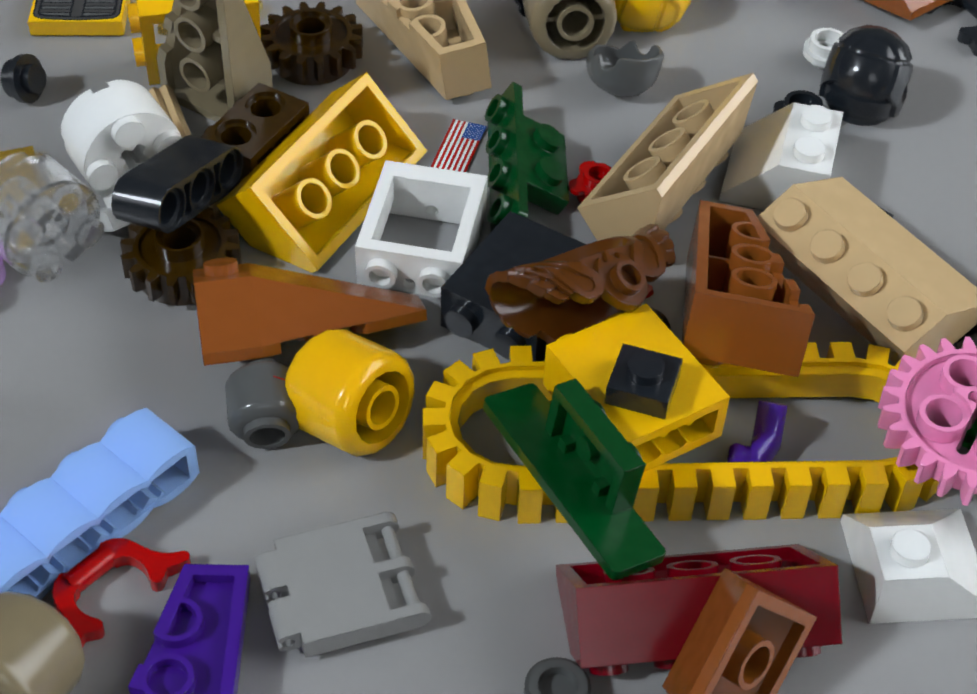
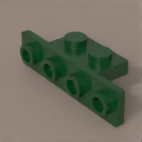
[485,82,570,233]
[483,379,666,581]

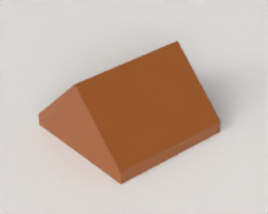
[662,568,817,694]

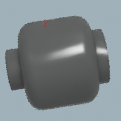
[225,357,299,449]

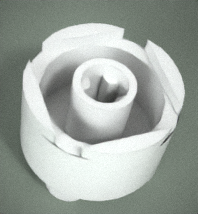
[61,80,183,198]

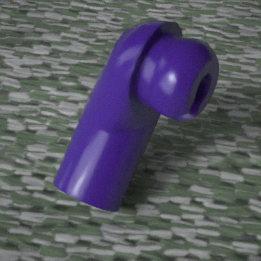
[727,400,788,462]

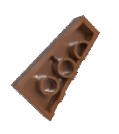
[682,200,815,377]

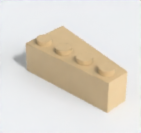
[355,0,492,100]

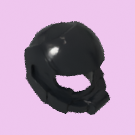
[819,25,913,126]

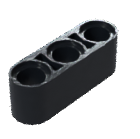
[111,135,244,234]

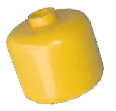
[285,329,415,456]

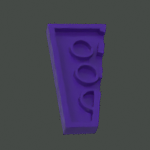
[128,564,251,694]

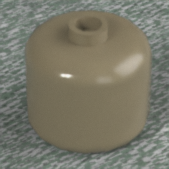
[522,0,617,60]
[0,591,85,694]

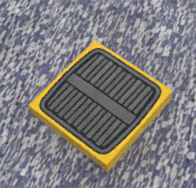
[28,0,130,36]

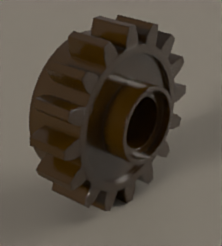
[260,2,363,86]
[120,207,242,306]

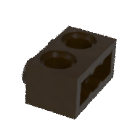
[201,83,309,185]

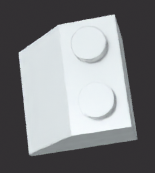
[719,102,843,210]

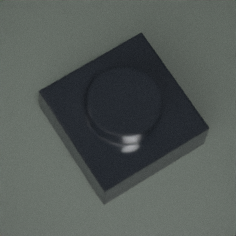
[605,343,683,419]

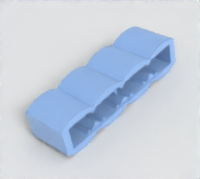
[0,408,200,600]

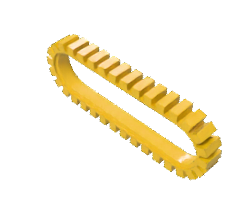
[422,342,939,524]

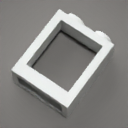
[355,160,488,298]

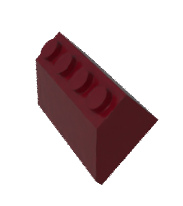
[556,544,843,676]

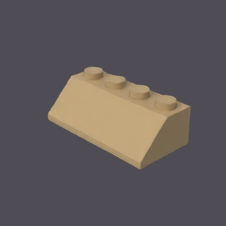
[577,73,758,241]
[757,177,977,365]

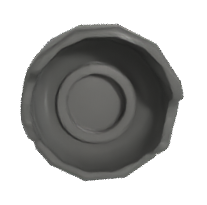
[586,41,664,97]

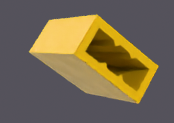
[543,303,730,472]

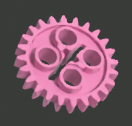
[877,336,977,506]

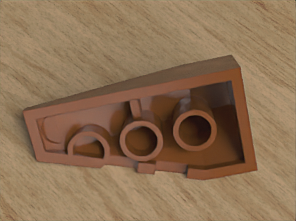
[193,257,427,366]

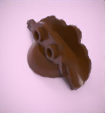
[485,224,676,344]

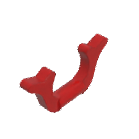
[52,538,191,647]

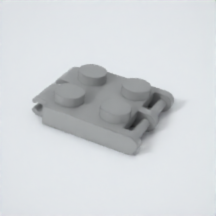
[255,512,432,658]

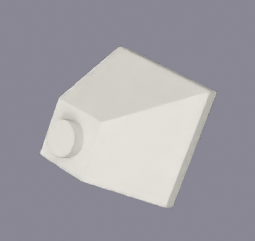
[840,509,977,624]

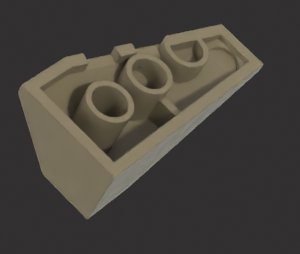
[157,0,273,122]

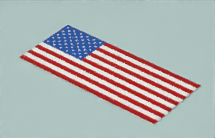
[431,119,487,172]

